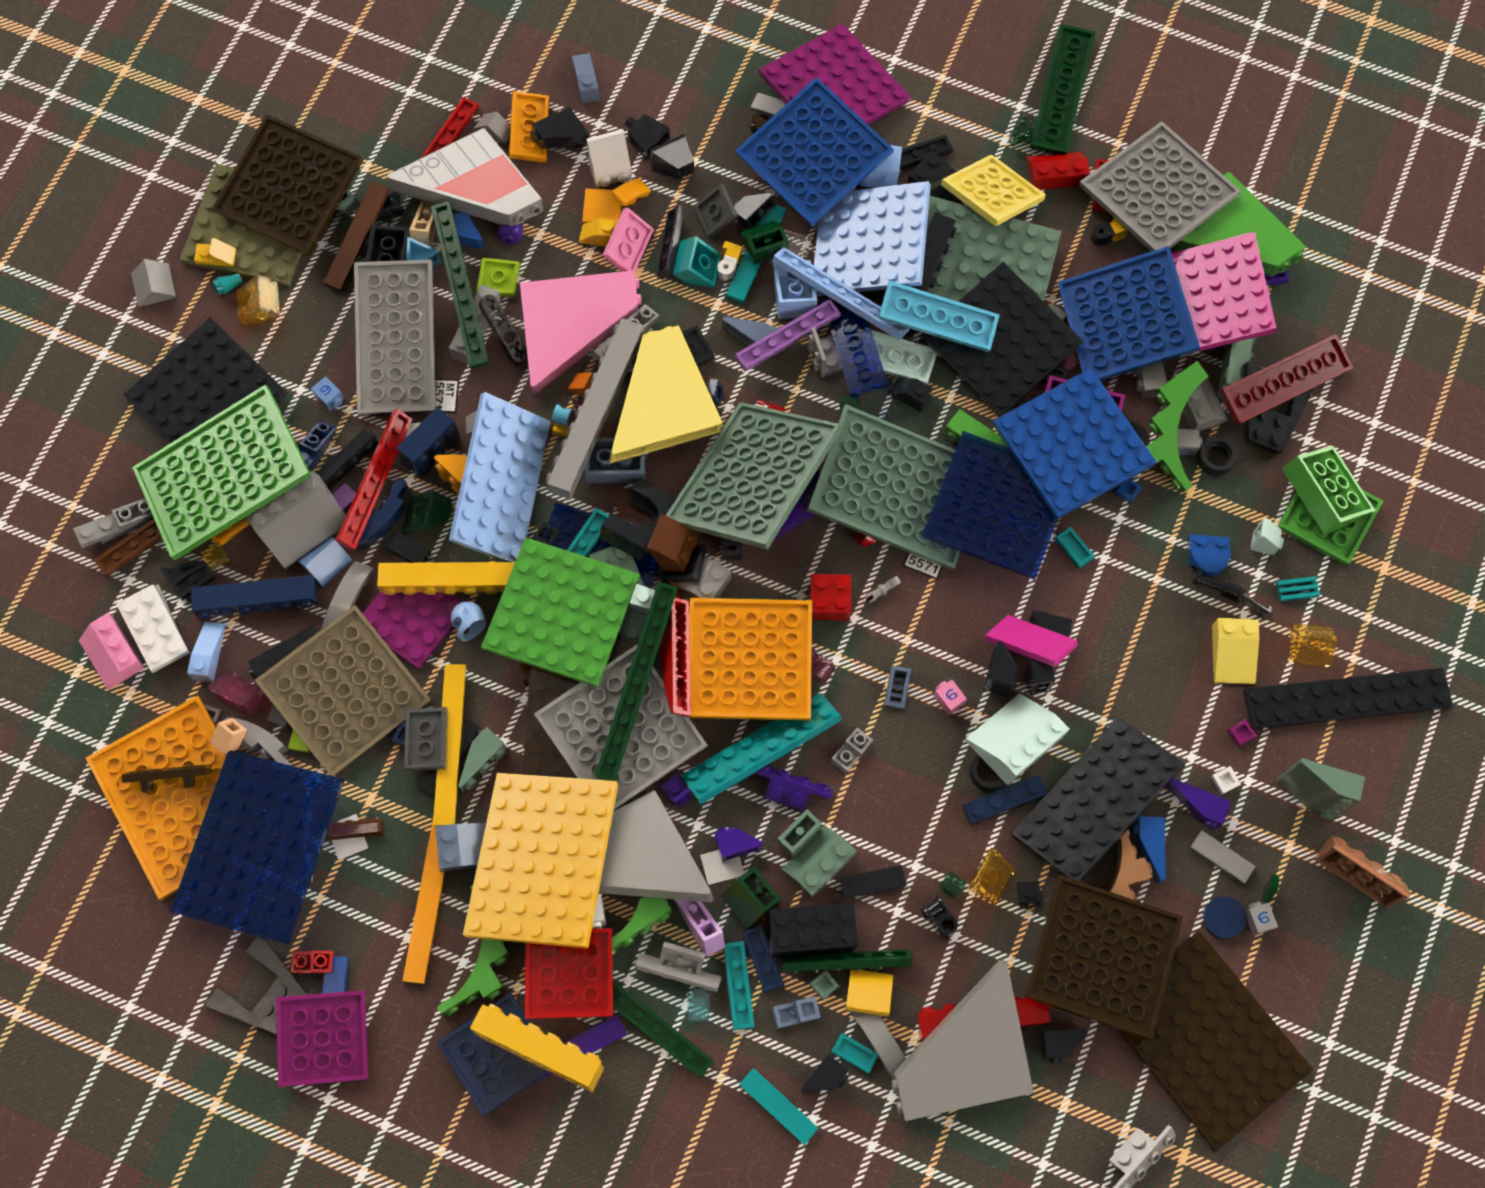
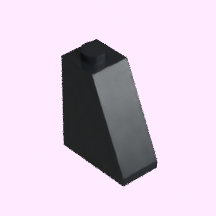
[530,107,590,148]

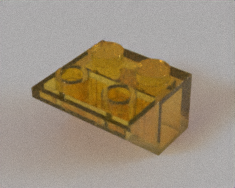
[236,275,280,326]

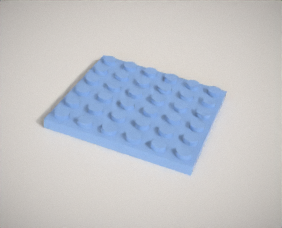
[814,181,931,296]

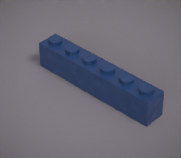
[191,575,318,619]

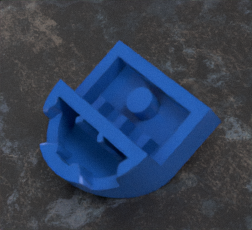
[1188,534,1231,576]

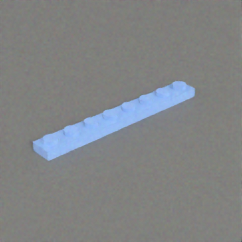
[772,247,910,341]

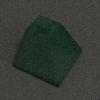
[402,491,453,534]

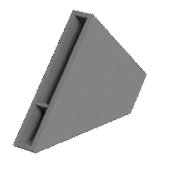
[599,790,714,902]
[891,960,1034,1121]

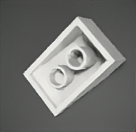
[587,129,632,188]

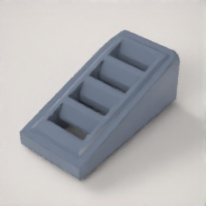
[884,665,912,709]

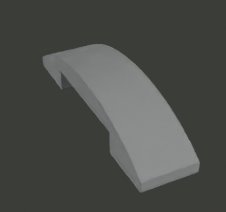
[321,561,374,630]
[849,1011,906,1080]

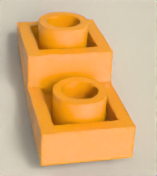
[611,178,651,206]

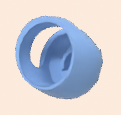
[451,601,486,641]

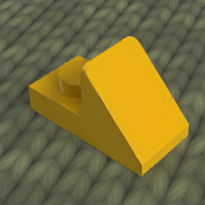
[194,238,236,267]

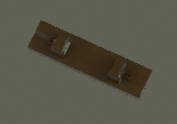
[122,764,212,792]

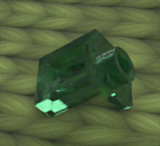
[1009,115,1034,147]
[938,872,967,900]

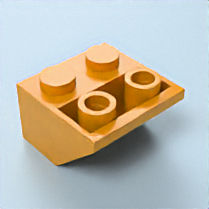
[434,455,467,495]

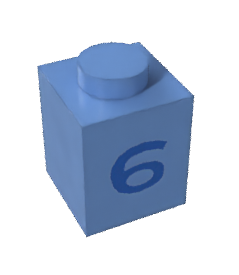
[311,376,345,412]

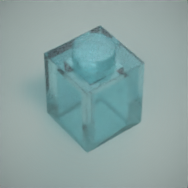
[688,989,710,1022]

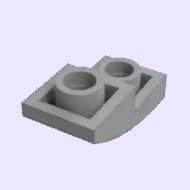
[830,727,873,774]

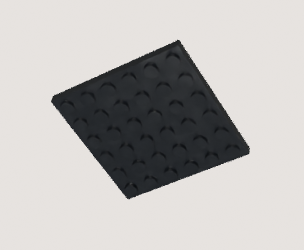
[920,262,1084,417]
[123,317,288,443]

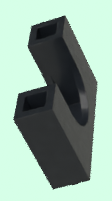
[599,477,677,560]

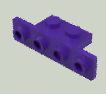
[755,764,833,811]

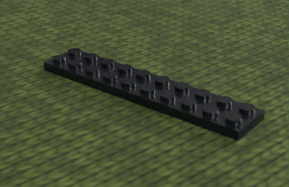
[1243,668,1453,730]

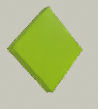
[476,258,520,298]

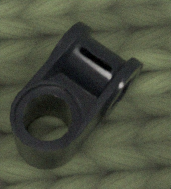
[376,192,404,221]
[920,896,958,938]

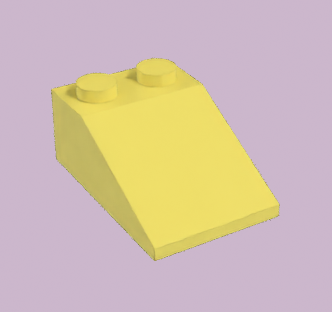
[1212,618,1259,685]

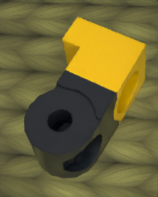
[1091,218,1128,246]

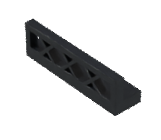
[316,429,378,490]

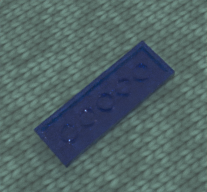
[822,292,889,398]

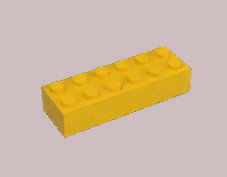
[470,1004,604,1093]

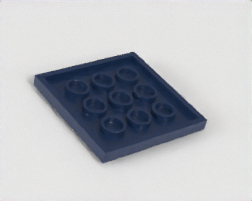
[437,992,549,1117]

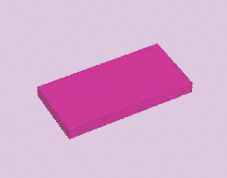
[985,615,1077,667]

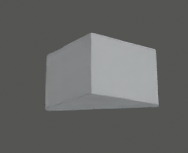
[474,112,510,145]

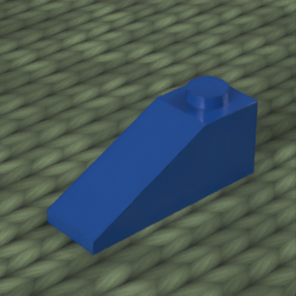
[1132,816,1166,884]

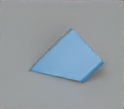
[406,236,441,266]

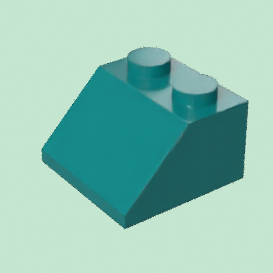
[673,236,722,288]

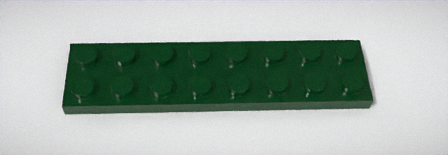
[1030,24,1096,154]

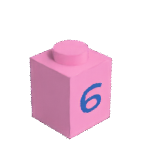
[934,680,967,715]

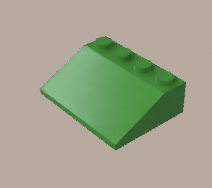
[1282,446,1375,534]

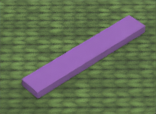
[734,299,841,372]

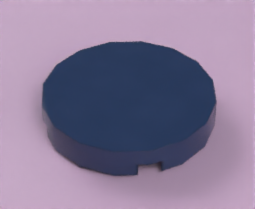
[1203,896,1246,939]

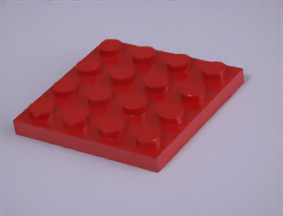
[525,928,613,1019]

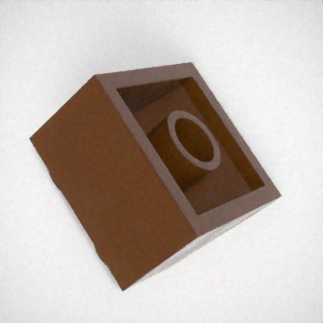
[646,514,698,572]

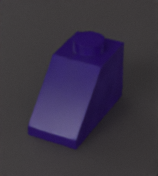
[714,827,763,862]

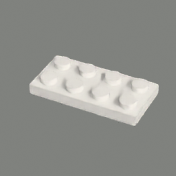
[116,585,190,673]

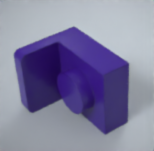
[660,774,692,807]

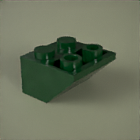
[739,220,789,265]
[721,866,781,929]

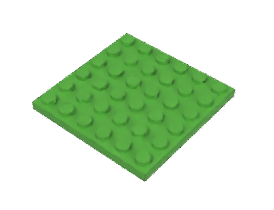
[481,537,640,688]

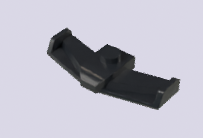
[1192,570,1272,619]

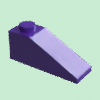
[1166,779,1231,829]

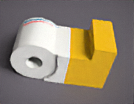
[718,241,743,281]

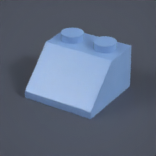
[860,145,902,188]

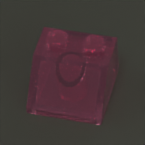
[208,672,266,716]

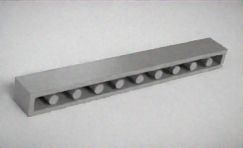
[546,318,644,500]

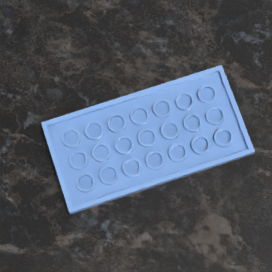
[449,392,551,562]

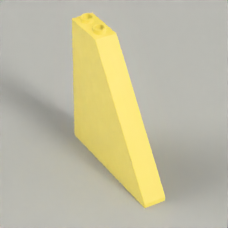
[609,325,722,463]

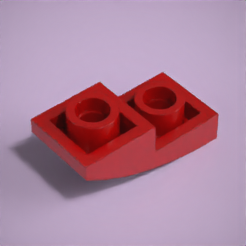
[290,950,334,974]

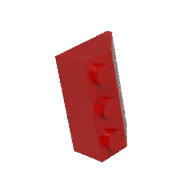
[1026,152,1090,190]

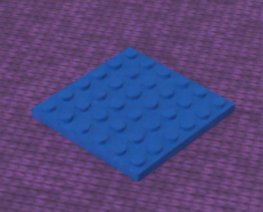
[735,77,894,227]
[1058,246,1201,381]
[992,368,1157,520]

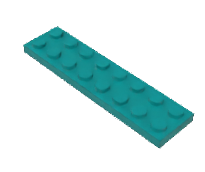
[680,693,842,805]

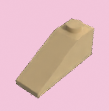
[409,200,437,246]

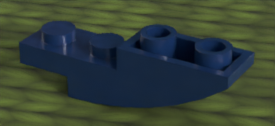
[299,420,337,471]
[357,478,409,550]

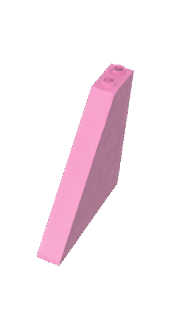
[520,270,642,394]

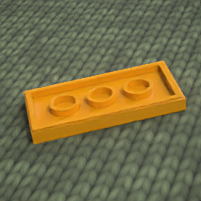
[509,91,549,163]

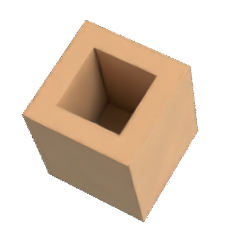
[210,718,247,755]

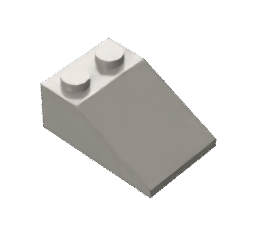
[659,557,731,598]

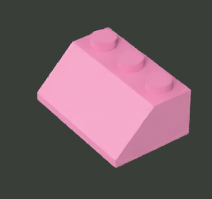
[79,613,145,690]

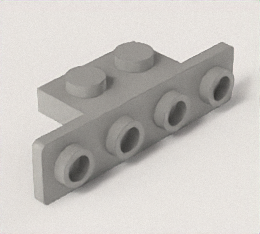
[635,942,722,992]
[1109,1125,1176,1188]

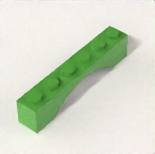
[613,897,672,956]

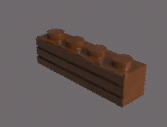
[328,817,383,840]

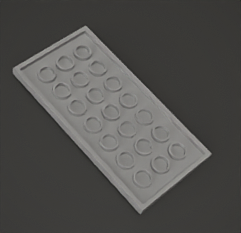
[354,260,436,415]

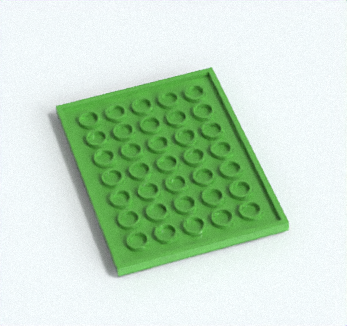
[132,384,312,560]

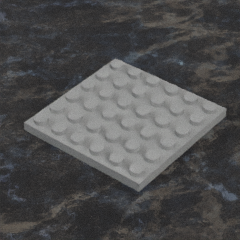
[1079,121,1241,251]
[534,645,708,810]

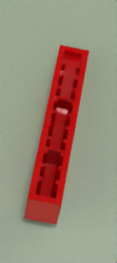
[659,597,691,717]

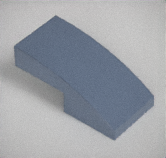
[771,996,821,1029]

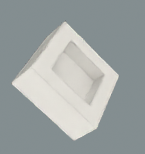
[1211,766,1241,795]

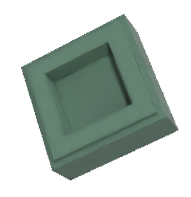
[809,970,839,1001]

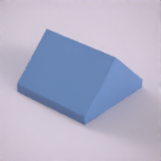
[297,537,353,587]

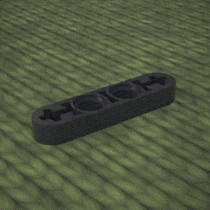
[479,294,528,364]

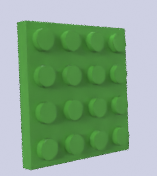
[1277,490,1384,566]

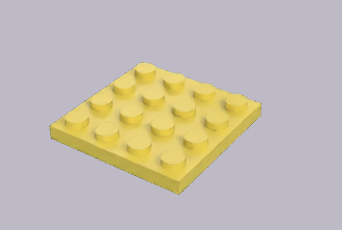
[941,155,1046,226]

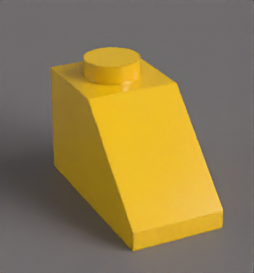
[579,218,618,247]

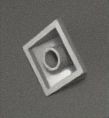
[131,259,177,307]

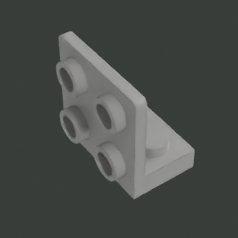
[807,327,843,378]

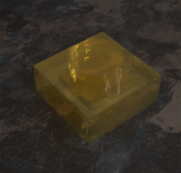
[201,542,230,571]

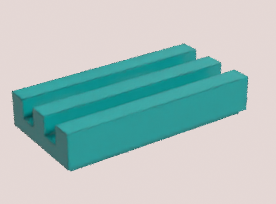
[1275,576,1321,602]

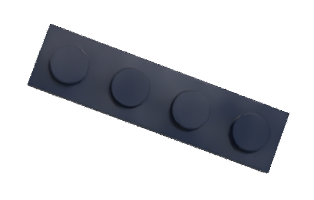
[962,775,1047,825]

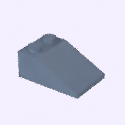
[436,823,486,872]

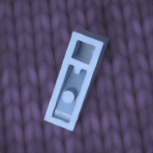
[187,621,226,683]

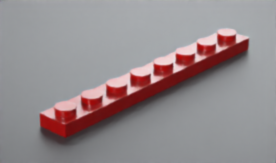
[335,409,413,551]

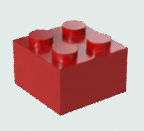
[810,574,851,621]

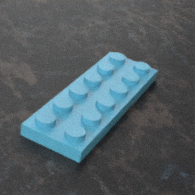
[878,281,1000,352]

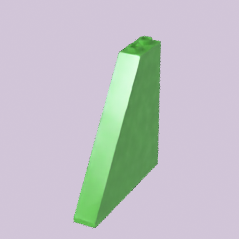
[1170,172,1306,276]

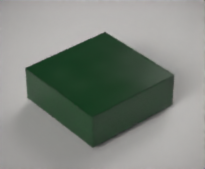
[1261,874,1280,903]

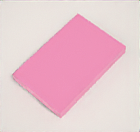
[602,208,654,273]

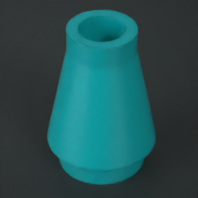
[212,273,243,295]

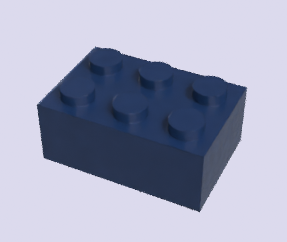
[396,407,460,477]

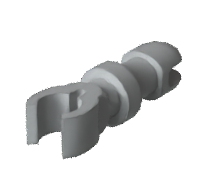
[865,576,901,603]

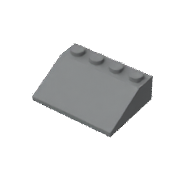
[246,470,346,569]

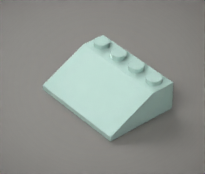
[965,693,1069,785]

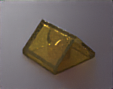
[1289,623,1338,667]
[967,848,1016,905]

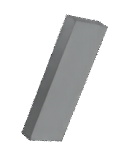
[1190,830,1256,884]

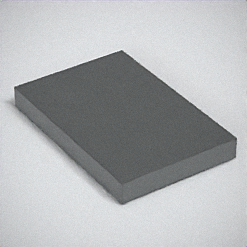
[404,707,448,771]

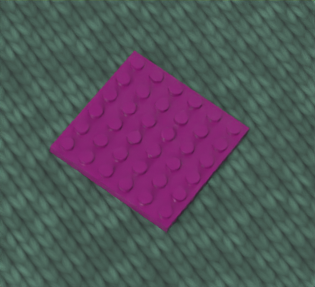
[758,24,911,125]

